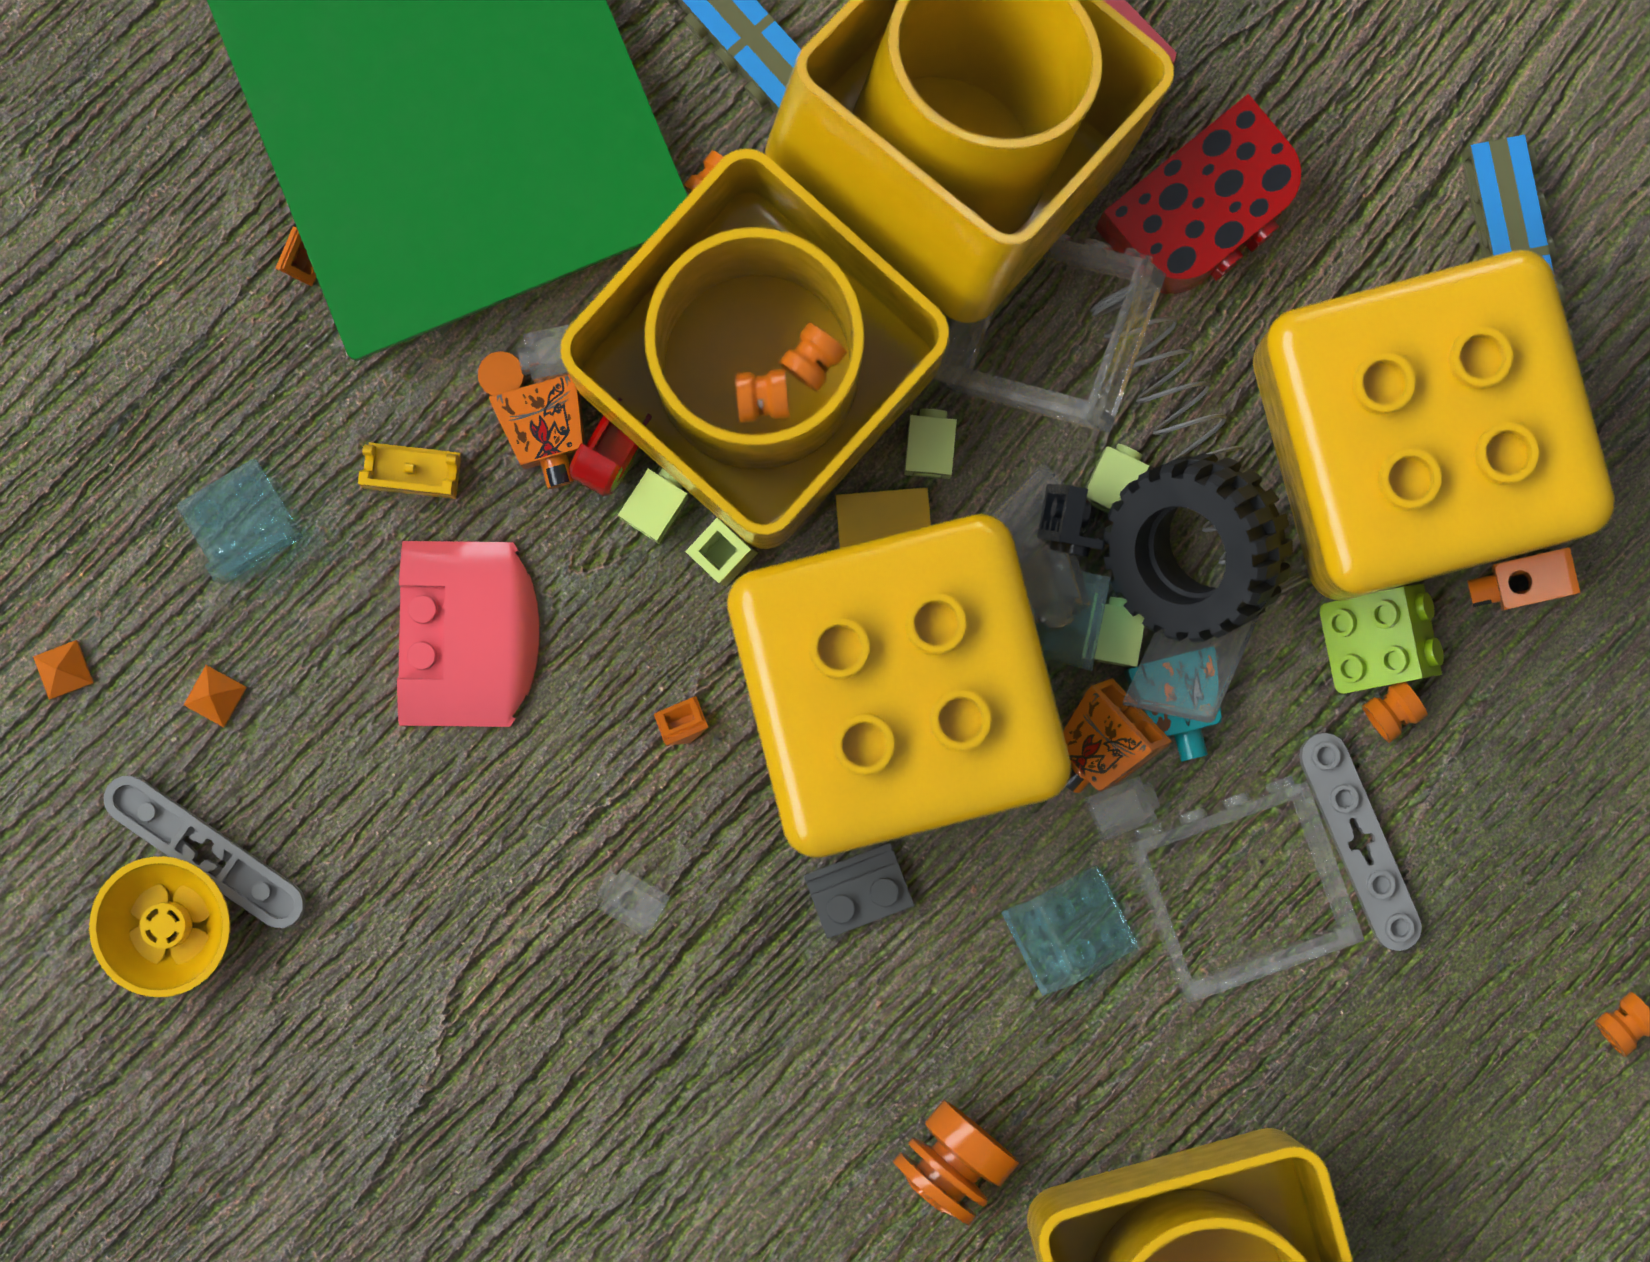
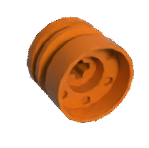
[893,1099,1020,1225]

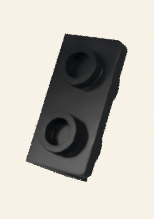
[1037,484,1105,557]

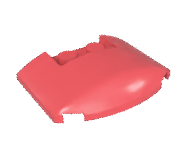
[397,541,540,727]

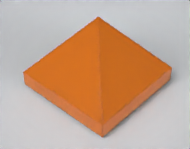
[275,226,316,287]
[33,640,94,700]
[184,665,247,728]
[654,696,709,746]

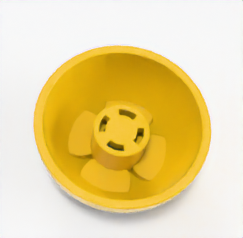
[89,856,231,997]

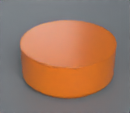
[478,351,525,396]

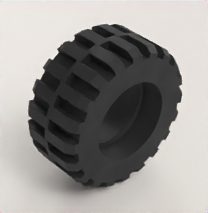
[1103,454,1293,642]

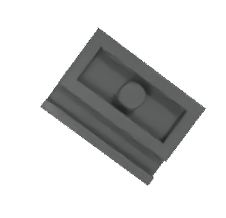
[803,842,914,939]

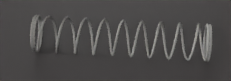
[1090,277,1309,593]

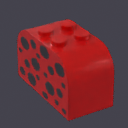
[1095,93,1301,294]

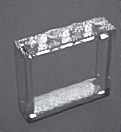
[933,233,1166,433]
[1126,776,1365,1004]

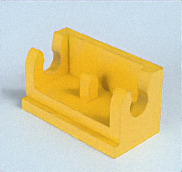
[358,442,461,499]

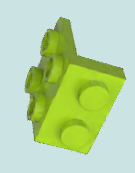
[1320,584,1444,694]

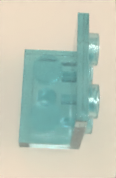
[177,459,303,585]
[1001,865,1138,996]

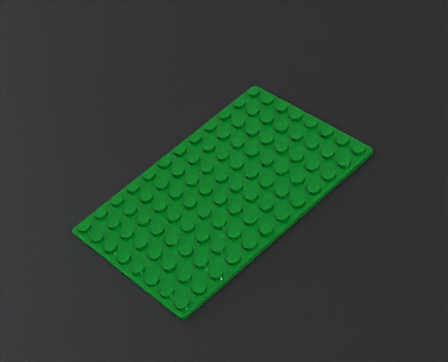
[207,0,688,361]

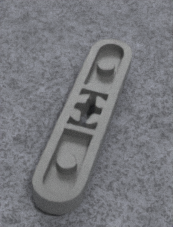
[1299,733,1422,951]
[104,776,306,928]

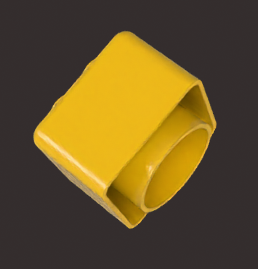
[765,0,1174,323]
[560,149,949,549]
[1253,250,1615,601]
[727,514,1071,858]
[1027,1128,1353,1262]

